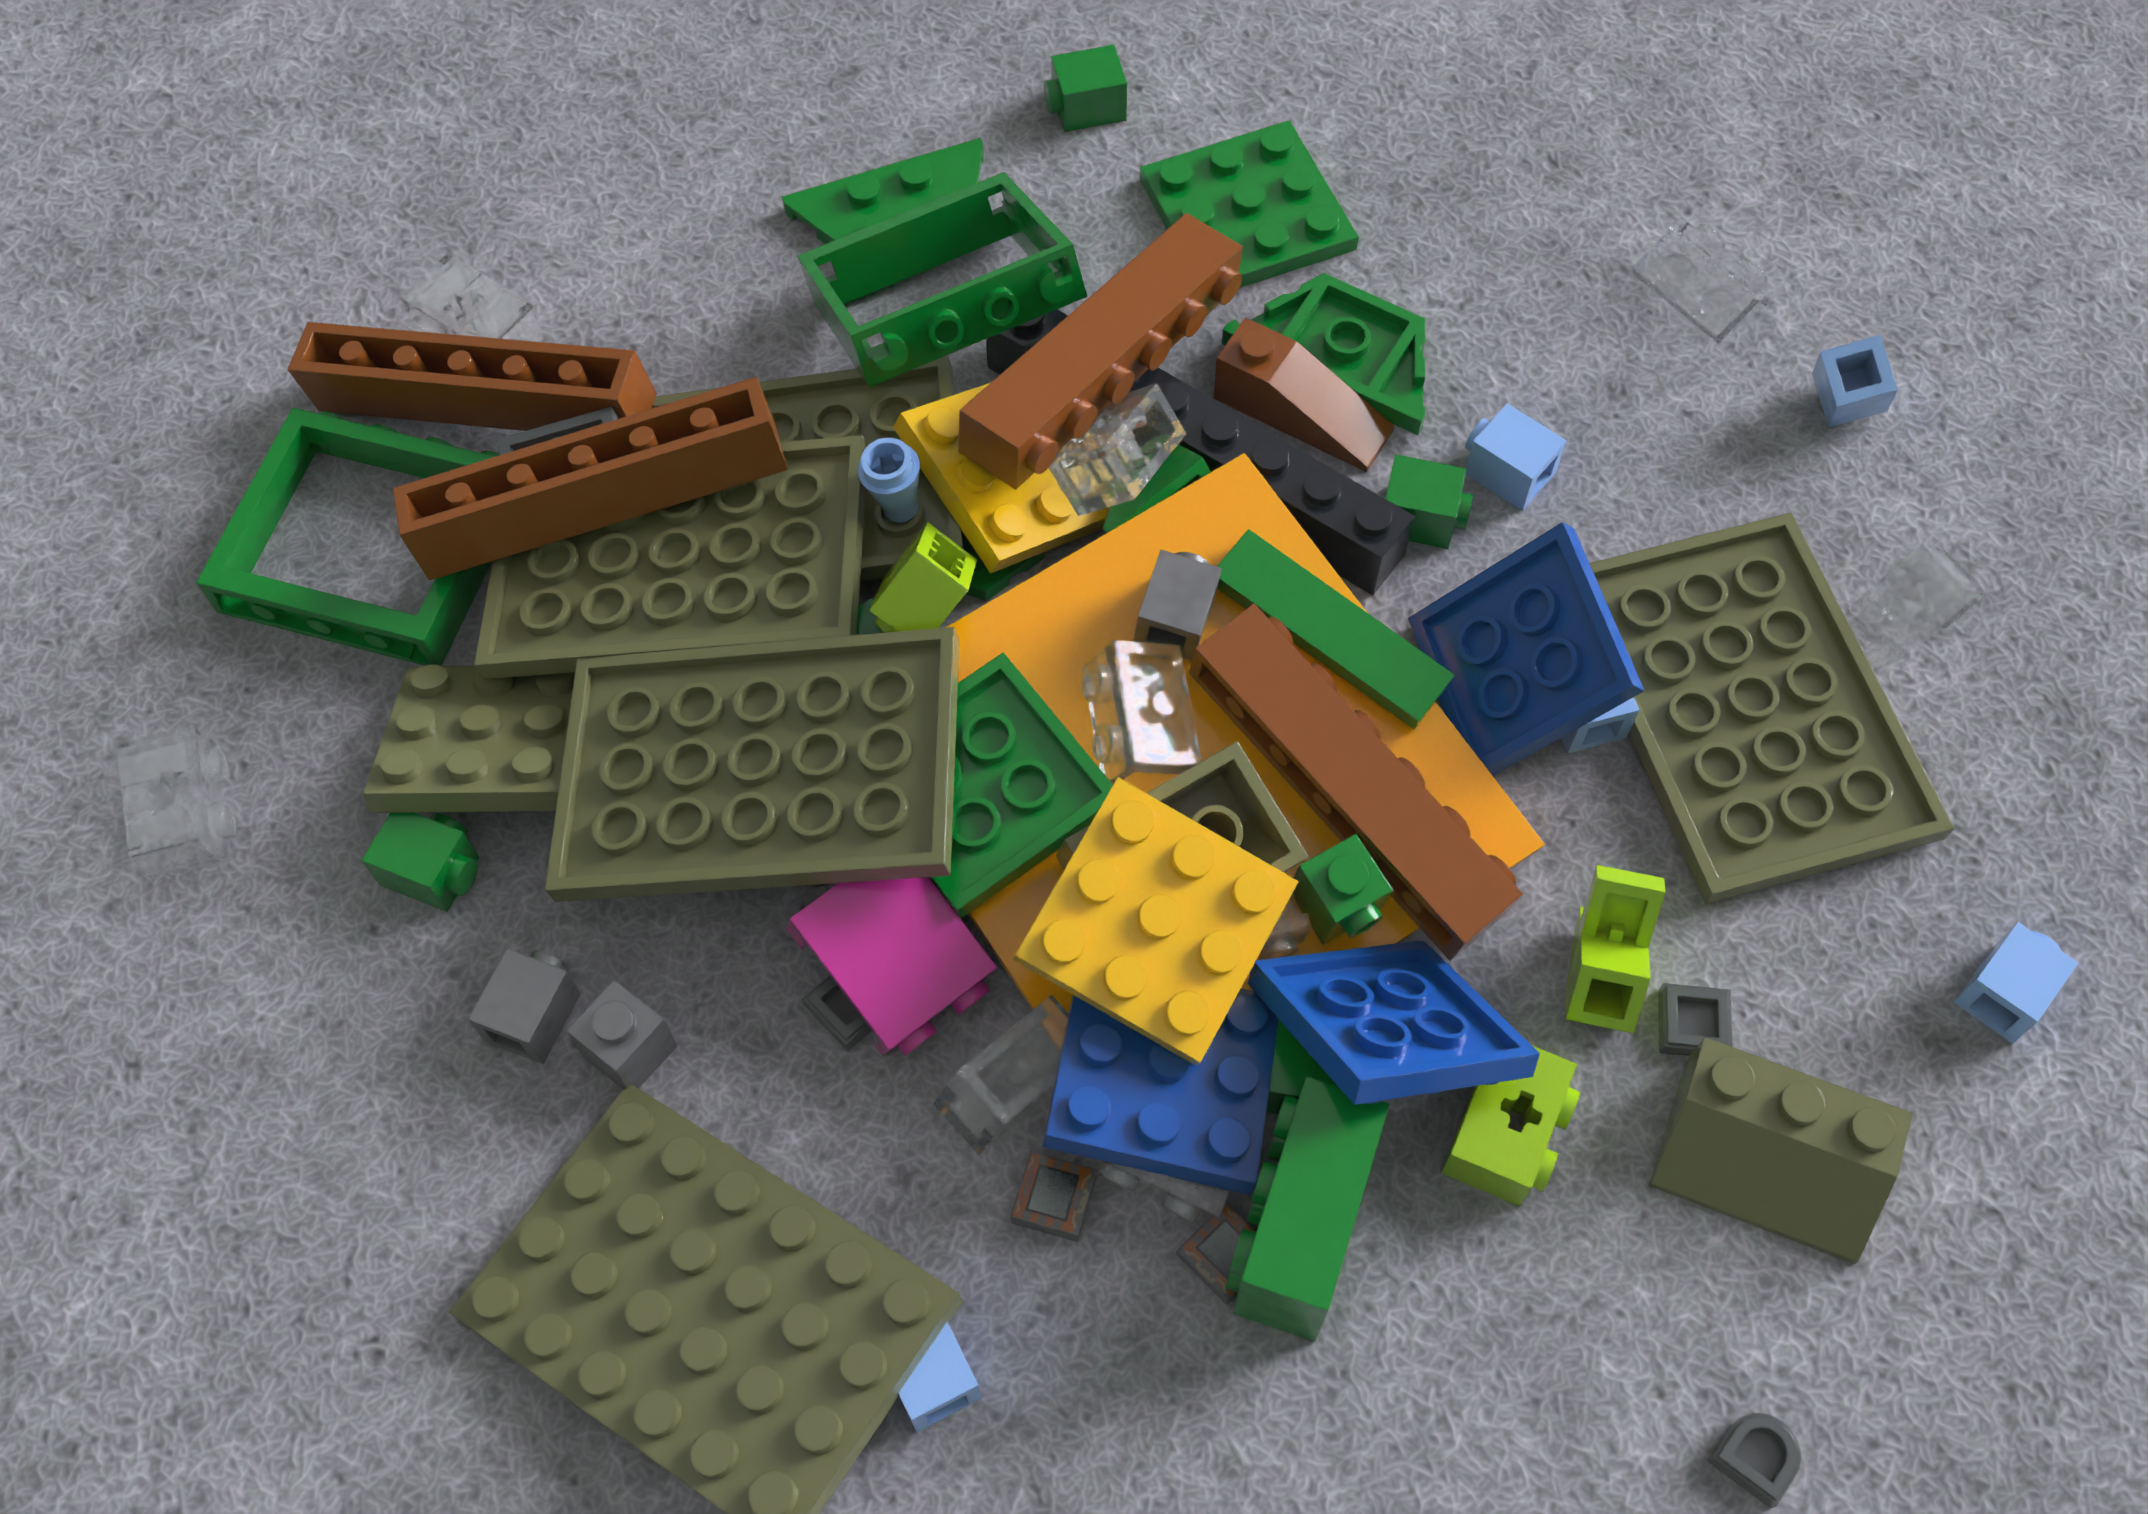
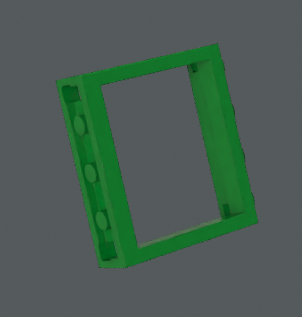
[797,172,1087,387]
[196,407,499,666]

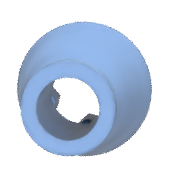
[858,438,920,523]

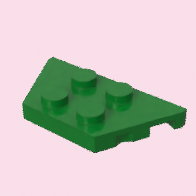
[782,138,984,244]
[1221,273,1425,435]

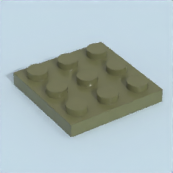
[363,665,575,813]

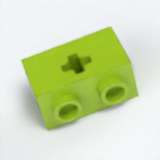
[869,522,977,633]
[1441,1046,1580,1207]

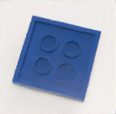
[1408,522,1645,776]
[1248,940,1540,1105]
[1042,988,1278,1195]

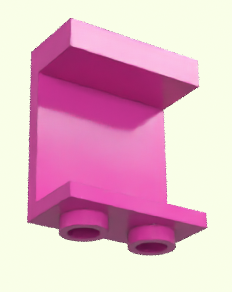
[786,877,997,1056]

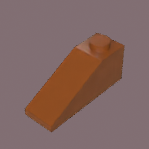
[1213,317,1394,472]

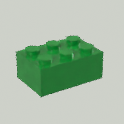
[1225,1076,1390,1342]

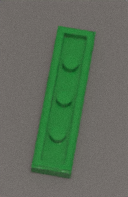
[1217,529,1455,729]

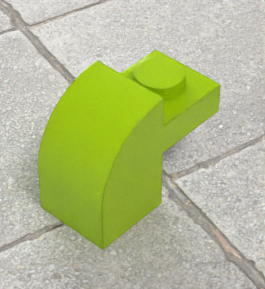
[1566,865,1666,1034]

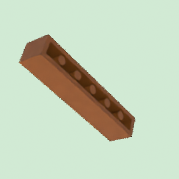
[958,213,1243,490]
[287,322,657,431]
[393,376,788,581]
[1189,604,1523,961]

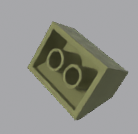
[1056,741,1309,872]
[1649,1037,1913,1264]

